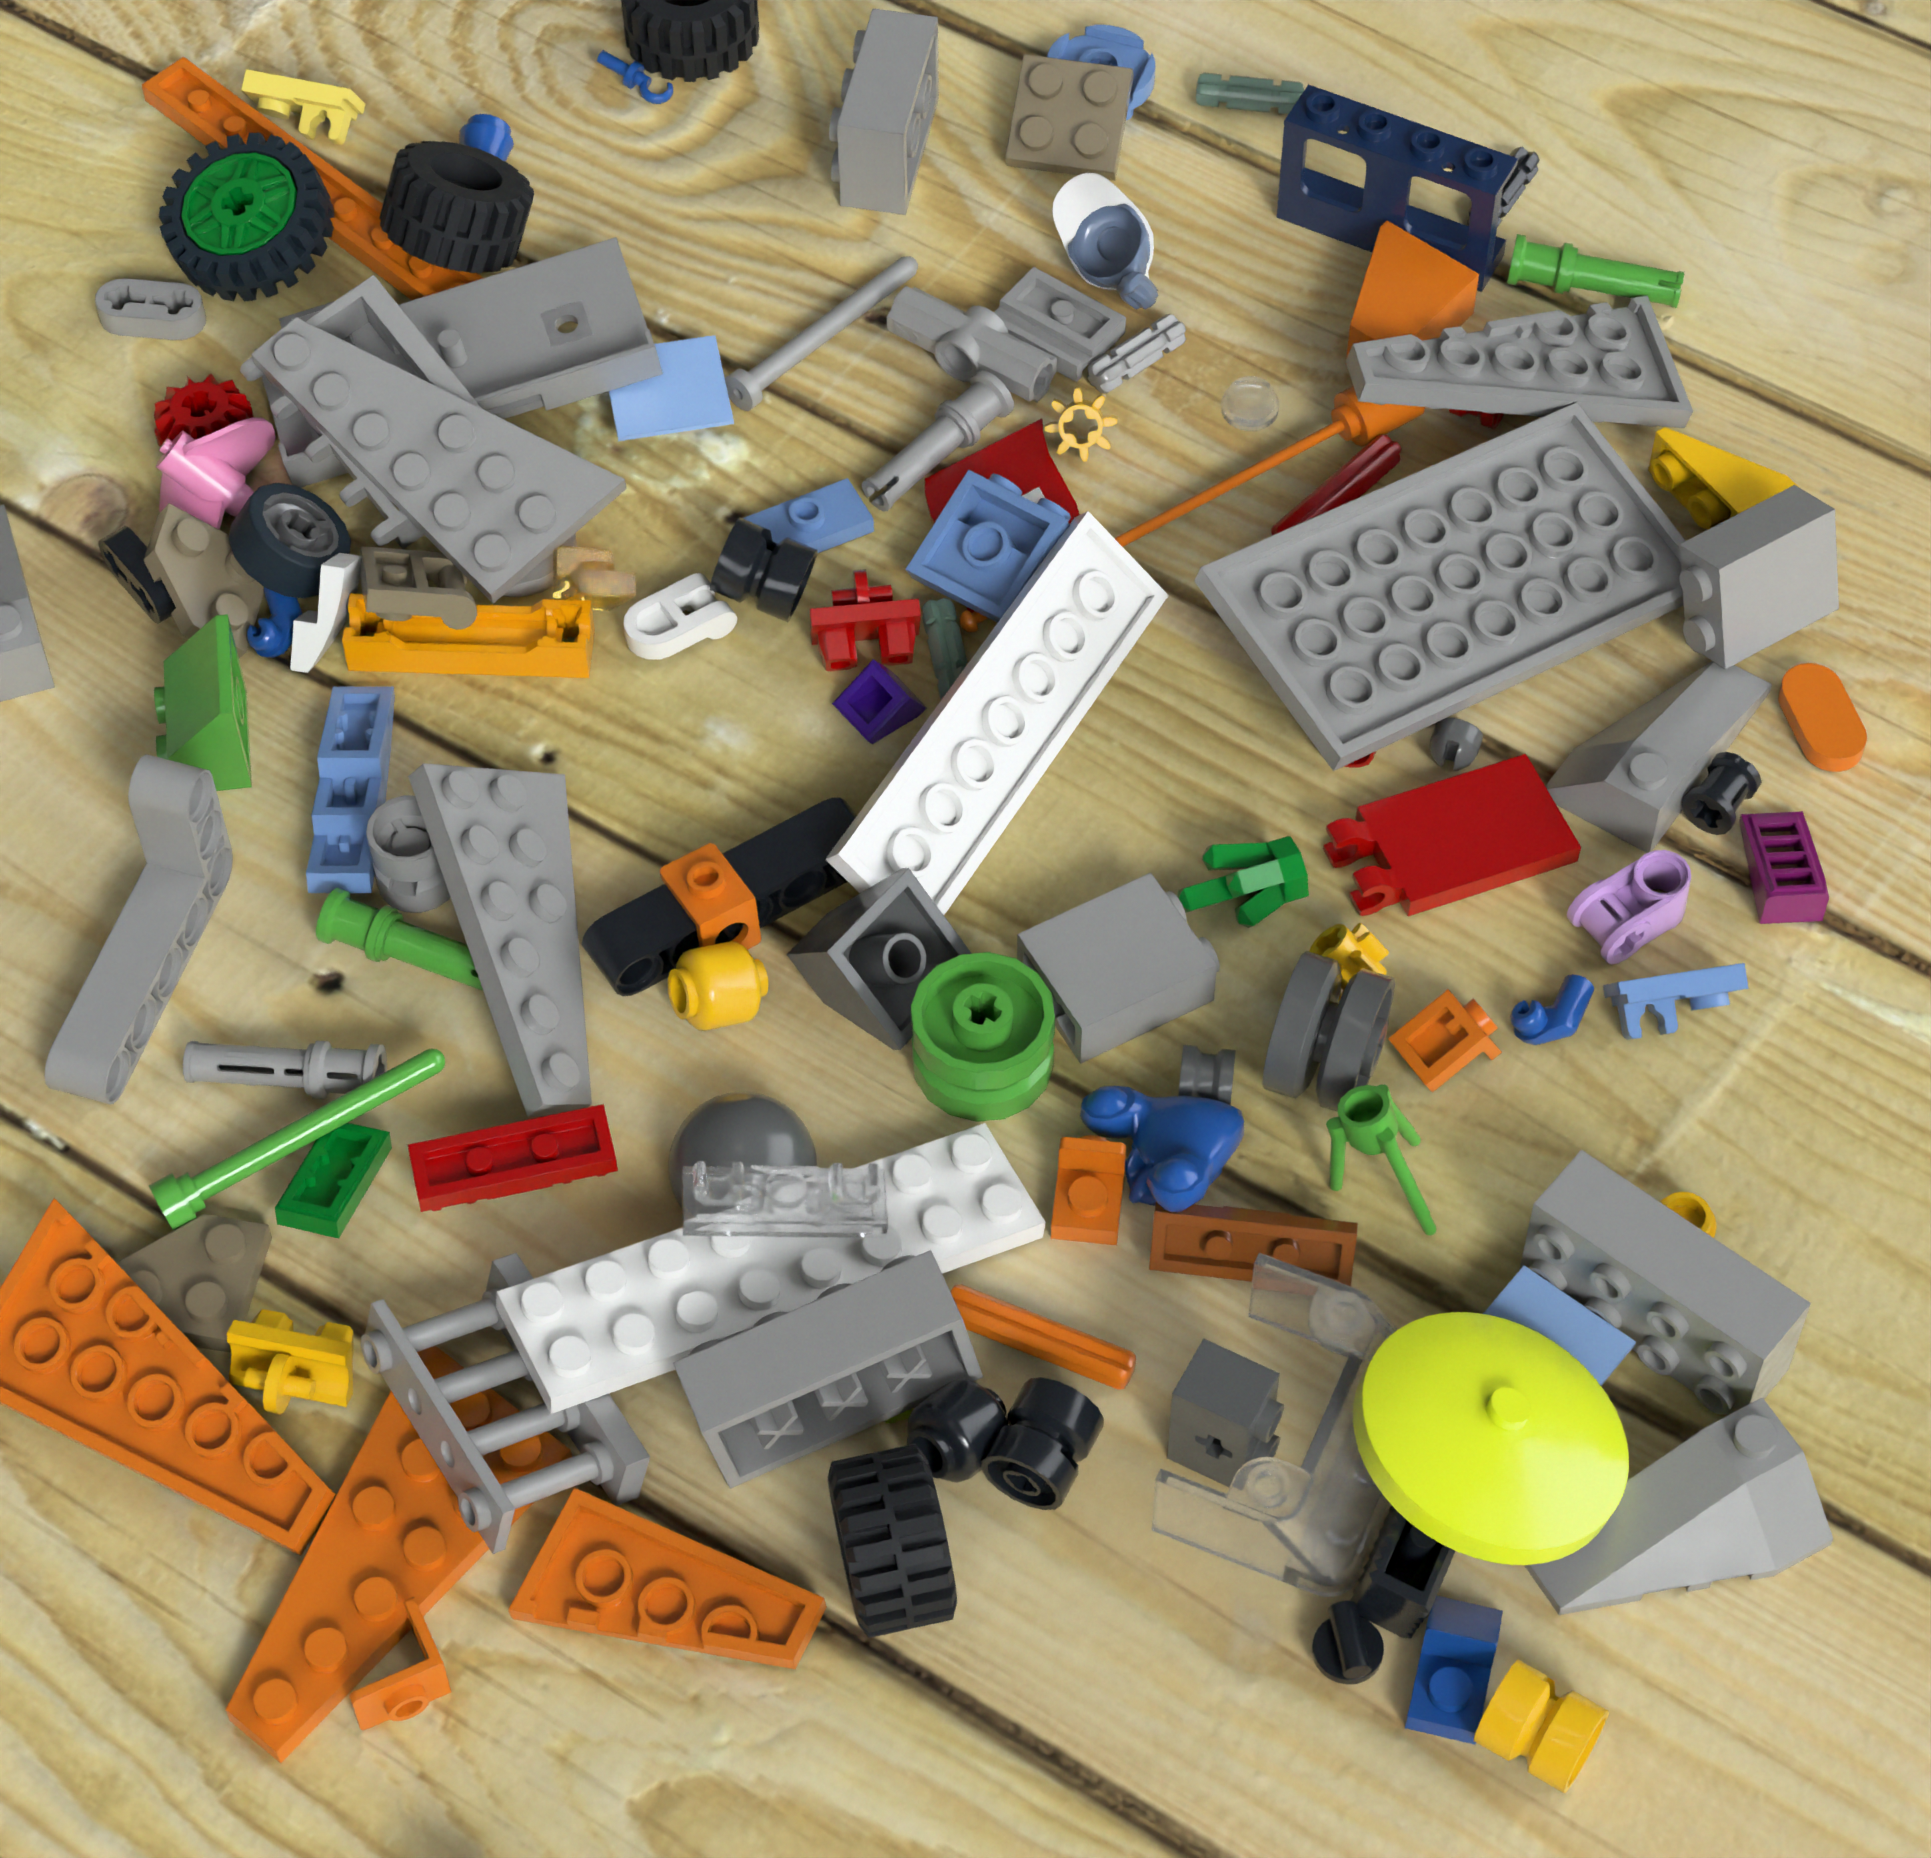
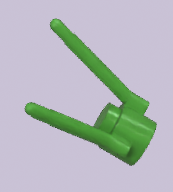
[1326,1084,1437,1236]

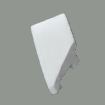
[290,553,361,673]

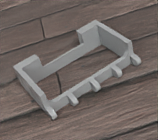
[240,275,481,549]

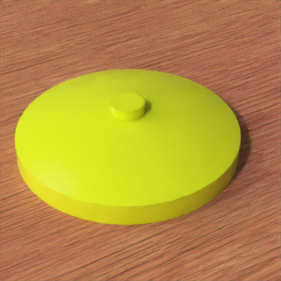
[1353,1312,1629,1565]

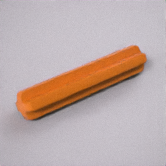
[950,1284,1136,1390]

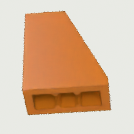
[1346,221,1479,365]

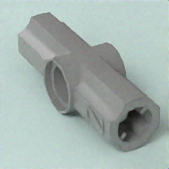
[887,286,1057,402]

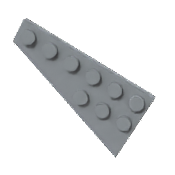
[1346,295,1693,428]
[408,763,592,1117]

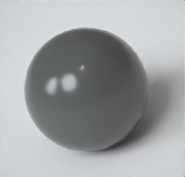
[668,1092,817,1223]

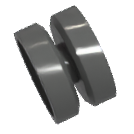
[1262,951,1395,1112]

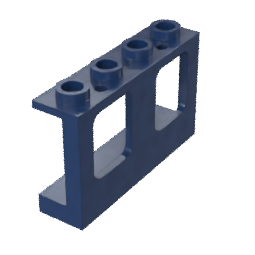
[1276,84,1518,292]

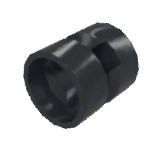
[710,518,818,622]
[982,1377,1104,1510]

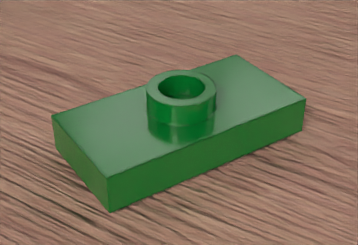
[275,1123,392,1239]

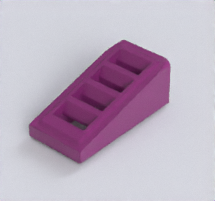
[1739,811,1829,924]

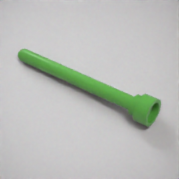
[149,1048,445,1231]

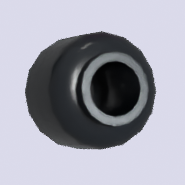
[907,1379,1009,1483]

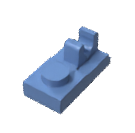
[1603,963,1749,1040]

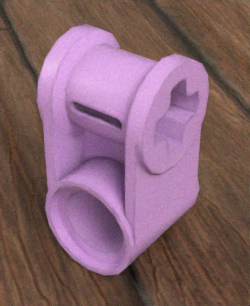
[1567,850,1691,965]

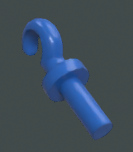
[597,50,673,104]

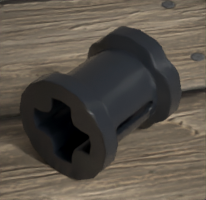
[1682,752,1762,835]

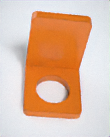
[660,843,761,950]
[349,1596,451,1730]

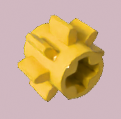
[1044,386,1118,462]
[1309,923,1389,1001]

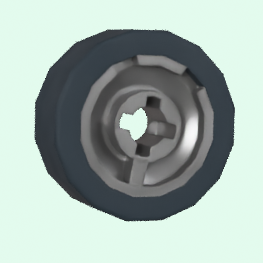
[229,483,351,599]

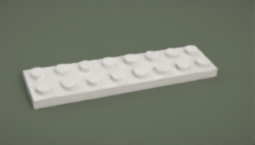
[825,511,1169,915]
[496,1123,1046,1414]

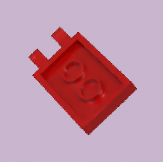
[1323,754,1581,917]

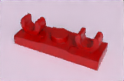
[408,1104,618,1212]

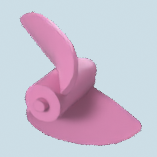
[156,417,275,530]

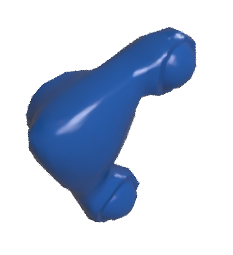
[1080,1086,1244,1212]

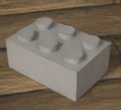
[829,8,939,215]

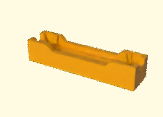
[342,593,595,678]

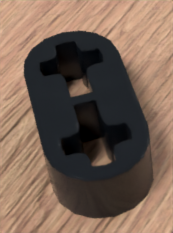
[98,526,176,624]

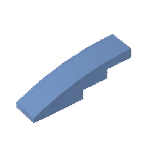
[306,687,395,893]

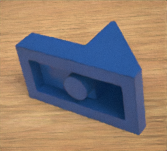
[1405,1595,1503,1745]

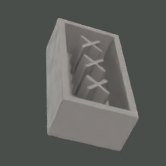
[1519,1150,1811,1415]
[673,1250,983,1489]

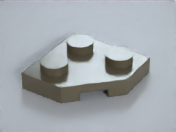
[143,503,264,658]
[119,1214,272,1353]

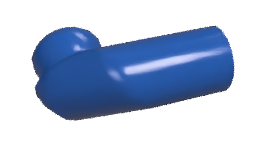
[246,587,303,658]
[1510,974,1594,1045]

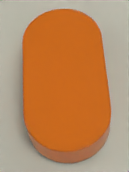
[1778,663,1867,772]

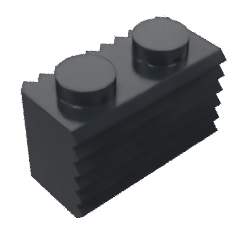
[1350,1505,1455,1639]

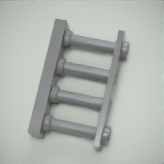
[361,1253,650,1554]

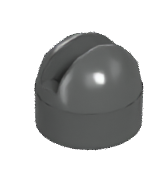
[1429,718,1483,771]

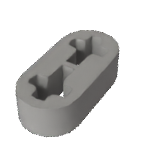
[95,278,206,340]

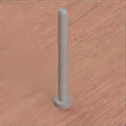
[725,256,918,411]

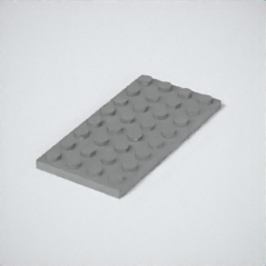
[1195,402,1686,771]

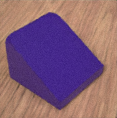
[832,659,927,744]

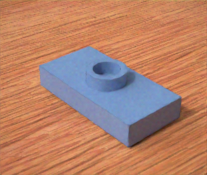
[742,478,874,553]

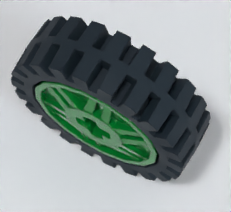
[159,133,334,302]

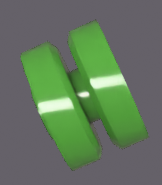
[911,952,1055,1122]

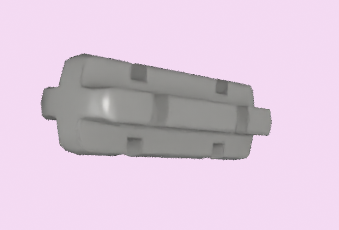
[1087,314,1186,394]

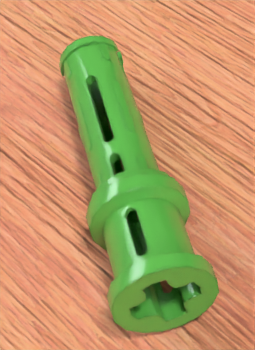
[1507,234,1685,308]
[316,888,483,991]

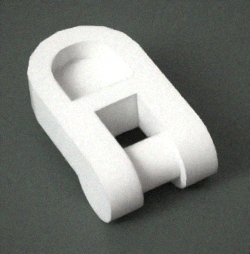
[624,573,737,660]

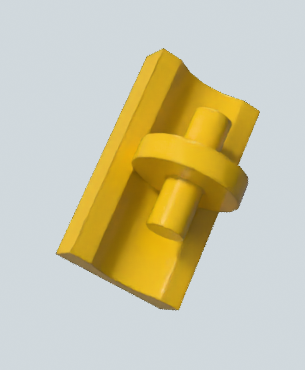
[227,1309,354,1415]

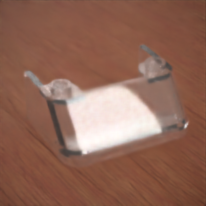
[1152,1253,1398,1597]

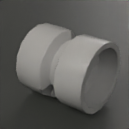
[366,795,450,913]

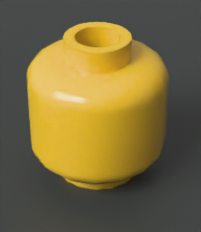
[667,941,768,1031]

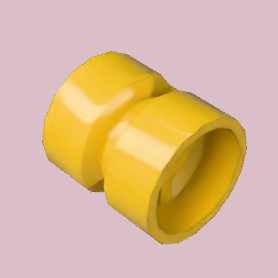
[1473,1660,1609,1794]

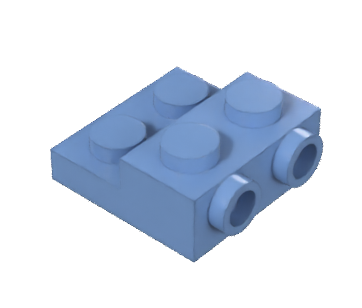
[905,470,1071,623]

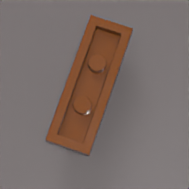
[1149,1201,1358,1293]

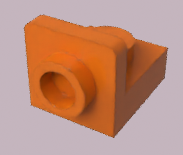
[1388,989,1502,1092]
[1051,1135,1126,1245]

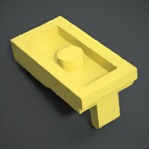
[241,69,365,145]

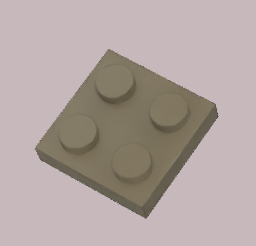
[1005,54,1133,181]

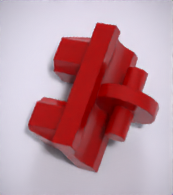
[810,569,921,672]

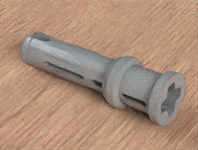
[861,370,1014,511]
[183,1041,387,1099]

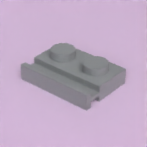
[994,267,1126,382]

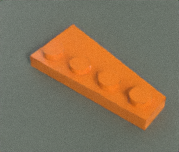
[508,1488,827,1669]

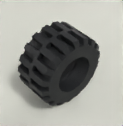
[621,0,759,82]
[379,141,534,273]
[828,1444,957,1638]

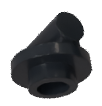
[1312,1600,1384,1685]

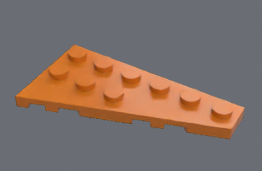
[0,1198,336,1556]
[225,1346,572,1763]

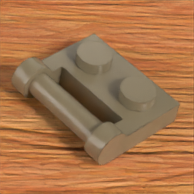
[360,546,477,630]

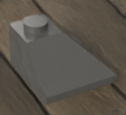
[787,868,972,1050]

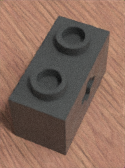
[1167,1338,1284,1493]

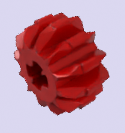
[154,373,254,447]

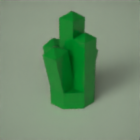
[1177,836,1309,928]

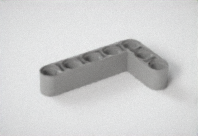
[45,754,233,1104]

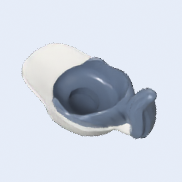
[1052,173,1158,310]

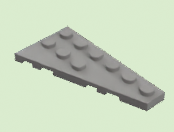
[251,317,627,604]

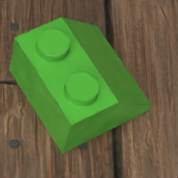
[154,614,252,791]

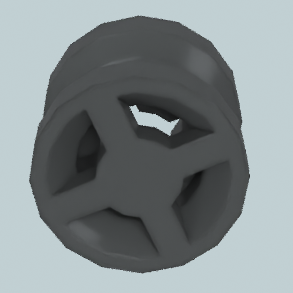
[1178,1045,1236,1105]

